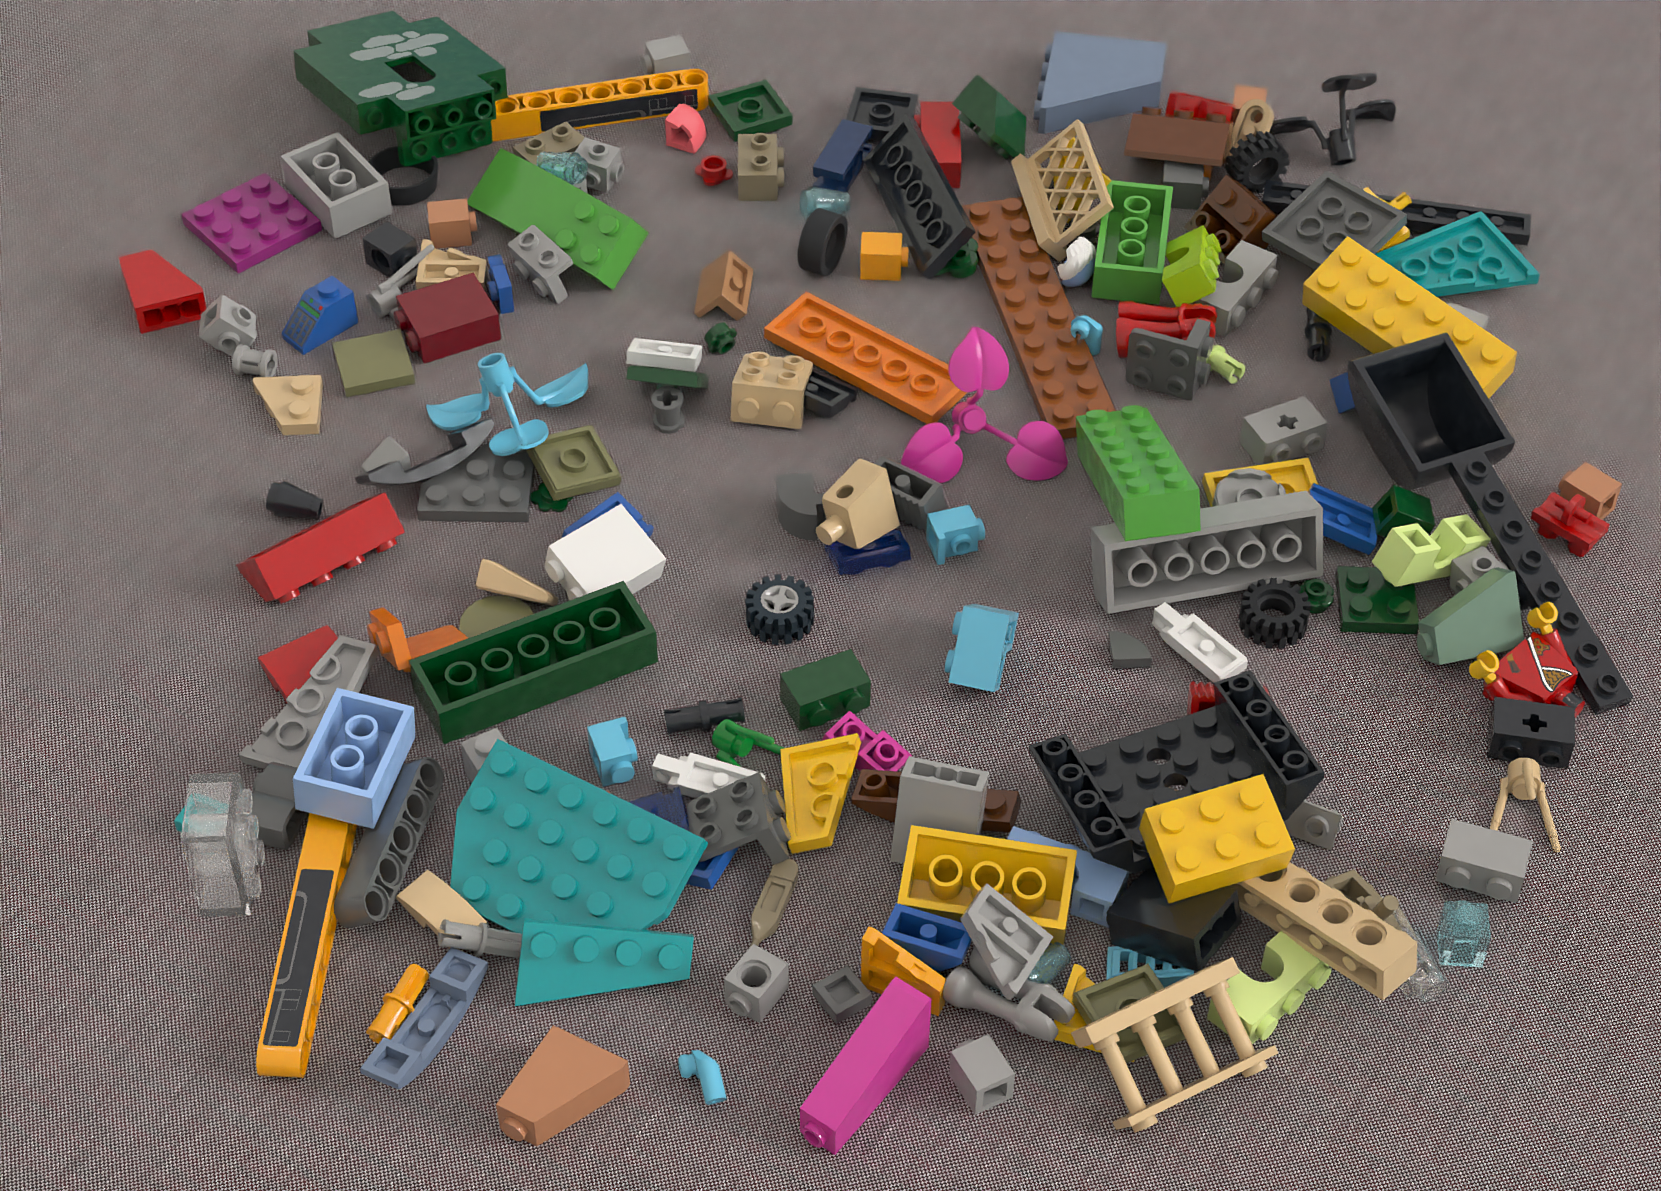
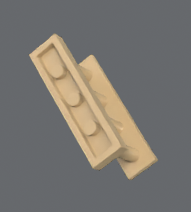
[1071,957,1278,1133]

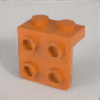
[367,607,468,672]

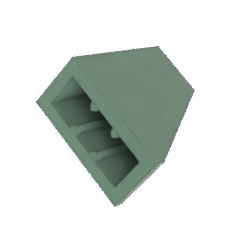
[1417,567,1524,665]

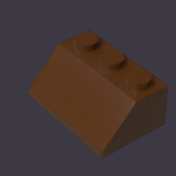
[1124,106,1234,167]

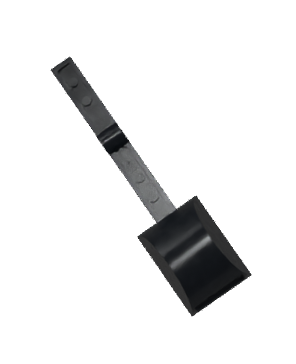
[1347,333,1633,715]

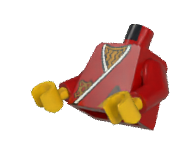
[1469,602,1585,718]

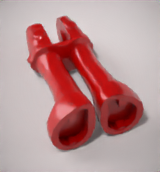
[1116,301,1217,358]

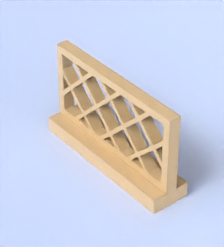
[1011,119,1114,262]

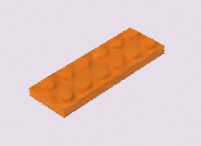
[764,291,968,424]

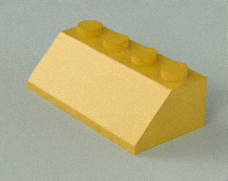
[897,825,1077,945]

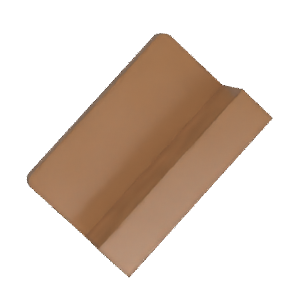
[694,250,754,321]

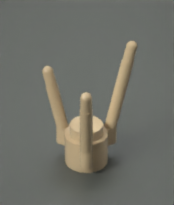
[1490,758,1561,853]

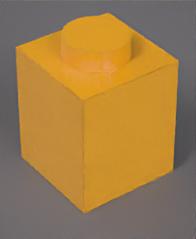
[860,232,908,281]

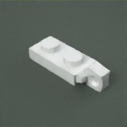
[1152,602,1248,683]
[652,752,766,798]

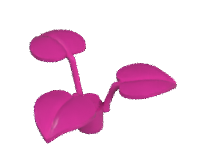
[900,326,1068,483]

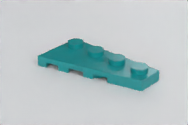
[514,919,694,1006]

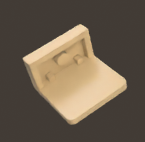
[731,352,813,429]

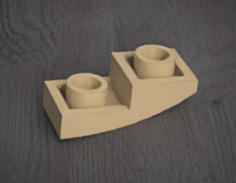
[396,870,487,950]

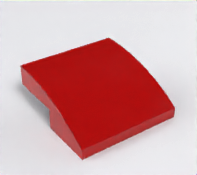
[258,625,366,703]

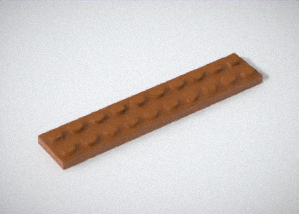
[962,197,1115,439]

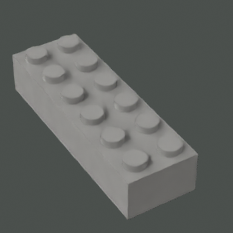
[1091,491,1323,614]

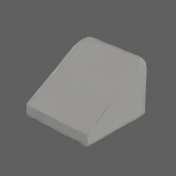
[361,436,411,489]

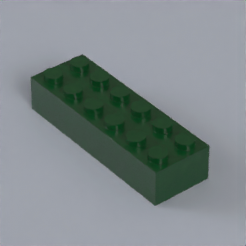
[409,581,658,745]

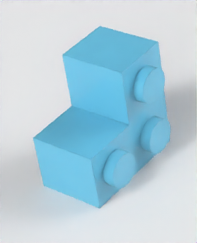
[945,604,1019,692]

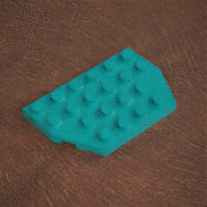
[450,739,708,934]

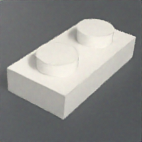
[626,338,702,372]

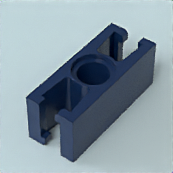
[813,119,873,200]

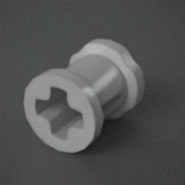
[232,344,278,377]

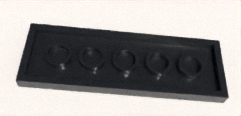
[863,114,976,280]

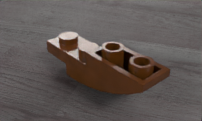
[851,769,1021,833]

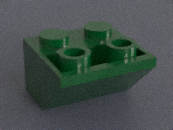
[952,74,1026,160]

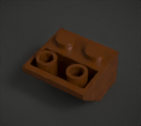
[1184,175,1277,264]

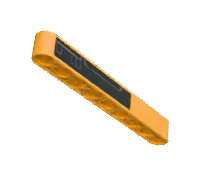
[491,69,709,142]
[256,813,357,1078]

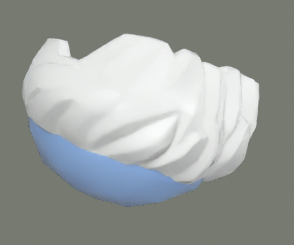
[1057,237,1096,288]

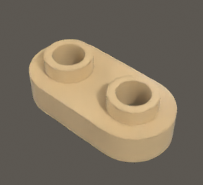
[1230,99,1274,156]

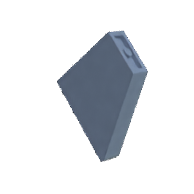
[1033,31,1167,134]

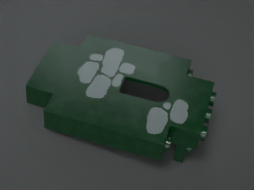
[293,11,508,167]

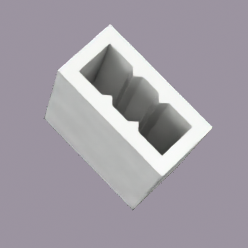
[545,504,666,601]

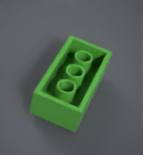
[1092,180,1173,305]

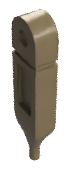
[749,858,798,948]

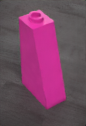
[800,977,931,1155]

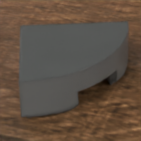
[1108,631,1152,669]

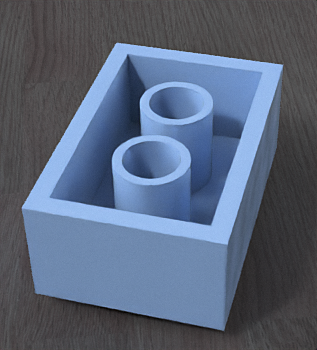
[293,688,415,829]

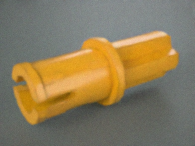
[366,964,429,1044]

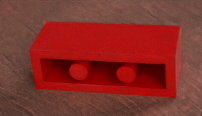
[914,101,961,188]

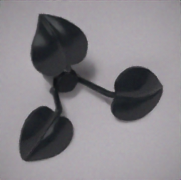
[1269,73,1396,166]

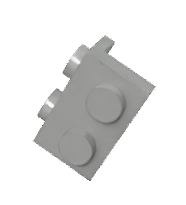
[507,225,573,304]

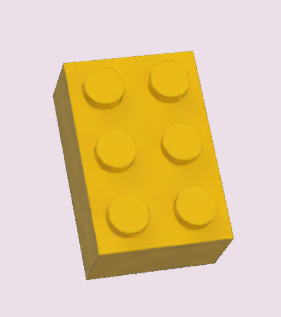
[1139,774,1295,903]

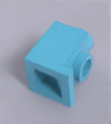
[926,505,985,565]
[587,717,638,787]

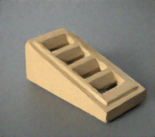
[475,558,559,606]

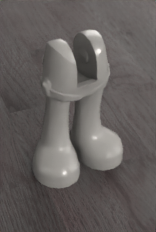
[943,946,1075,1042]

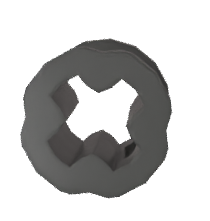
[651,386,685,434]

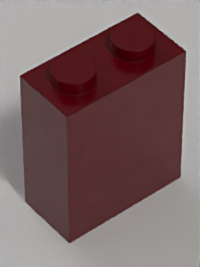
[393,272,501,364]

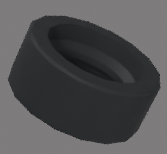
[797,208,848,277]

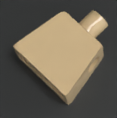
[816,458,900,549]

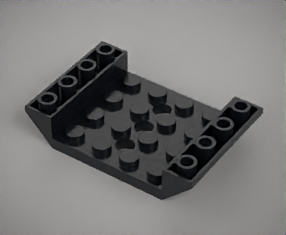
[1028,670,1324,874]

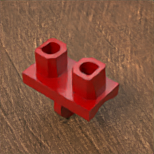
[1530,492,1610,557]

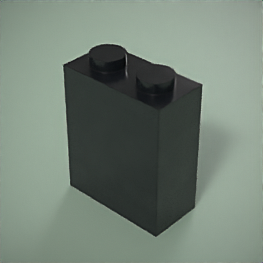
[1106,867,1242,972]

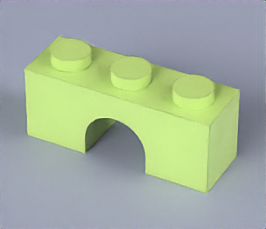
[1371,514,1491,587]
[1207,931,1331,1044]

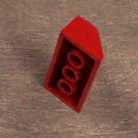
[236,492,405,604]

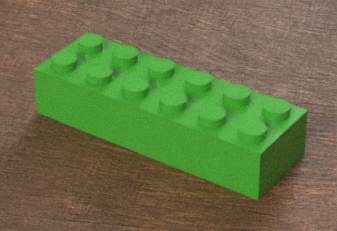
[1076,405,1201,541]

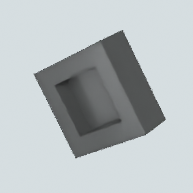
[812,965,872,1024]

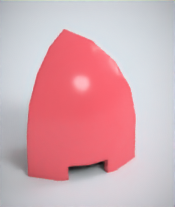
[665,104,707,154]

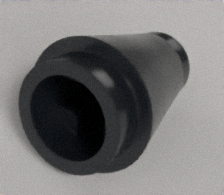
[266,481,324,520]

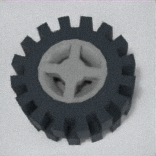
[745,574,814,645]

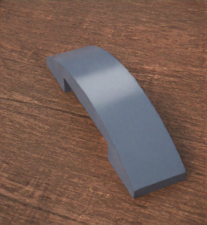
[360,947,488,1090]

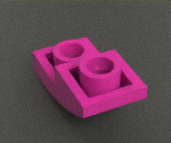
[821,711,912,772]

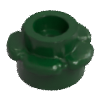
[704,322,737,354]
[1300,579,1334,614]

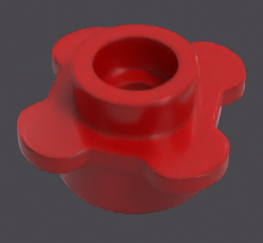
[695,155,733,186]

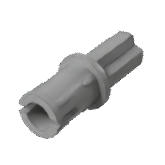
[438,919,522,958]

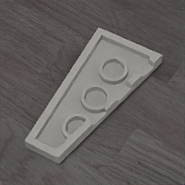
[239,635,379,769]

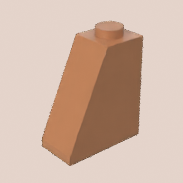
[496,1025,630,1146]

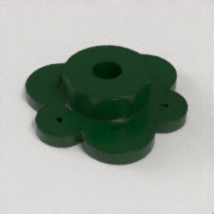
[531,483,573,512]

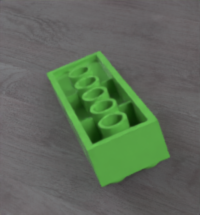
[467,148,649,290]

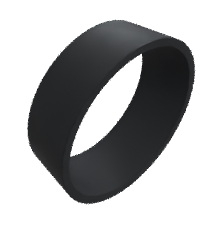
[368,146,438,205]

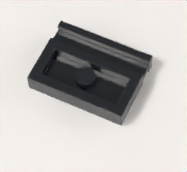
[804,368,858,419]

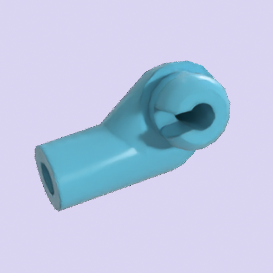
[1070,315,1103,356]
[678,1050,727,1105]

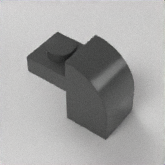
[776,473,826,540]

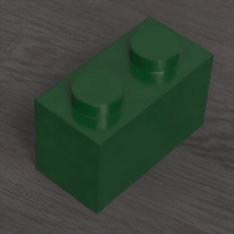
[780,649,871,731]

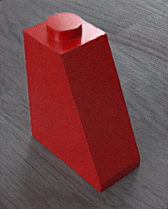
[118,249,207,334]

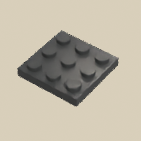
[1262,170,1407,270]

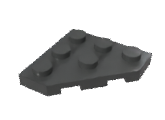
[417,442,535,522]

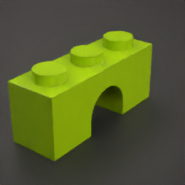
[1162,225,1221,307]

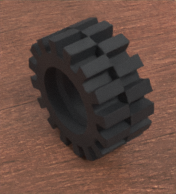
[1225,131,1290,194]
[1238,578,1311,649]

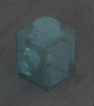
[1437,900,1491,968]

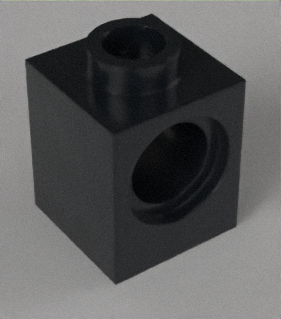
[362,222,419,278]

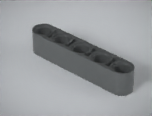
[334,757,444,928]

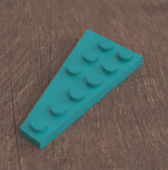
[1375,211,1540,297]

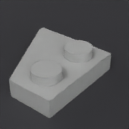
[960,884,1053,1000]

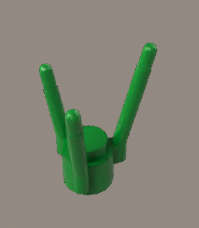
[712,719,784,767]

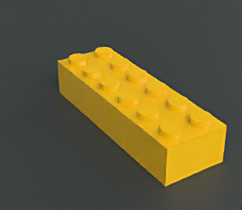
[1302,236,1517,399]

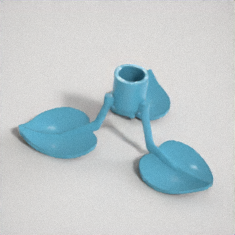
[426,353,588,456]

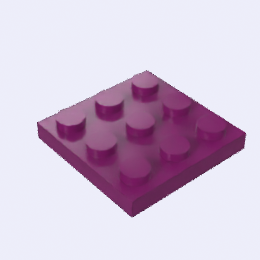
[181,173,322,274]

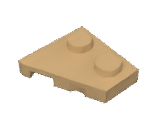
[416,239,488,290]
[253,375,323,435]

